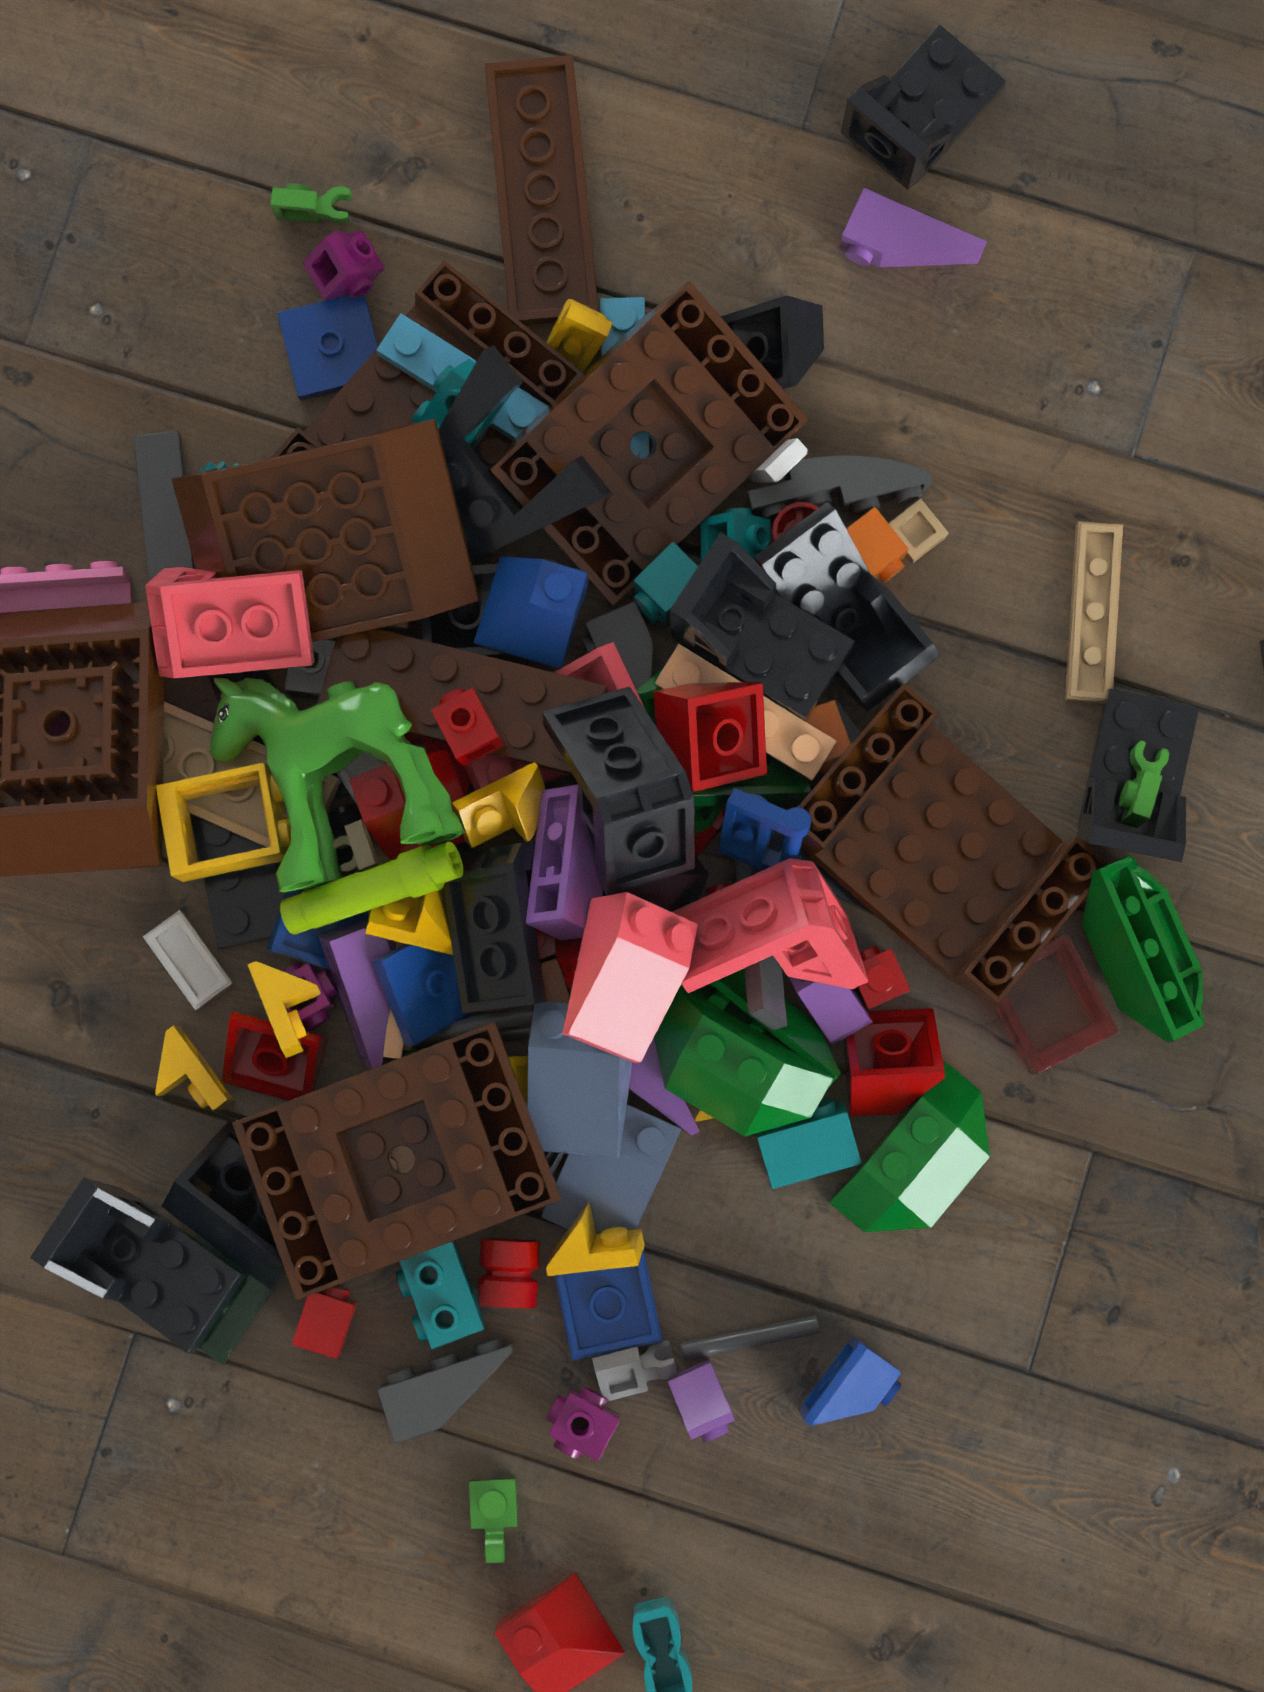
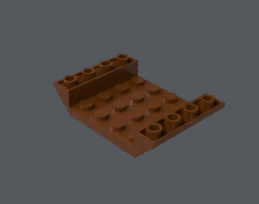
[271,260,584,469]
[172,418,480,642]
[797,683,1108,1005]

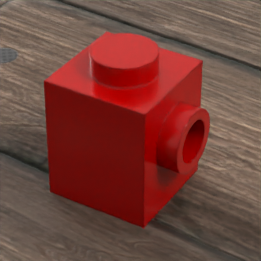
[431,688,505,767]
[855,945,911,1010]
[292,1286,359,1359]

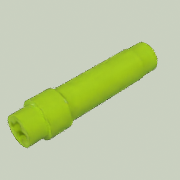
[280,842,463,935]

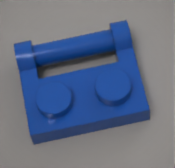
[718,788,812,870]

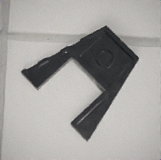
[438,345,612,562]

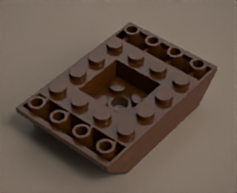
[489,281,809,606]
[0,602,164,877]
[232,1022,561,1300]

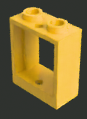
[156,762,291,882]

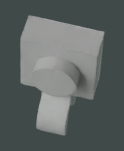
[592,1340,678,1401]

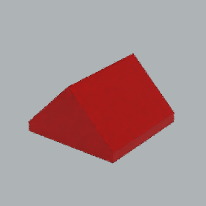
[221,1011,329,1101]

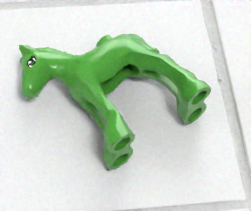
[209,677,465,893]

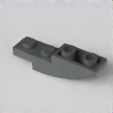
[746,455,932,520]

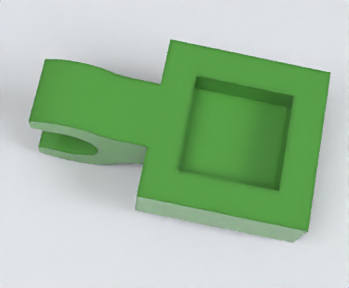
[270,184,353,225]
[1119,740,1169,828]
[469,1478,518,1563]

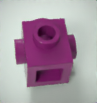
[302,231,385,300]
[281,962,338,1032]
[545,1387,621,1462]

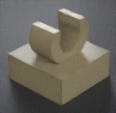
[333,819,391,872]

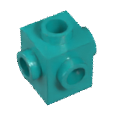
[700,508,771,561]

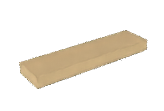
[1065,521,1123,704]

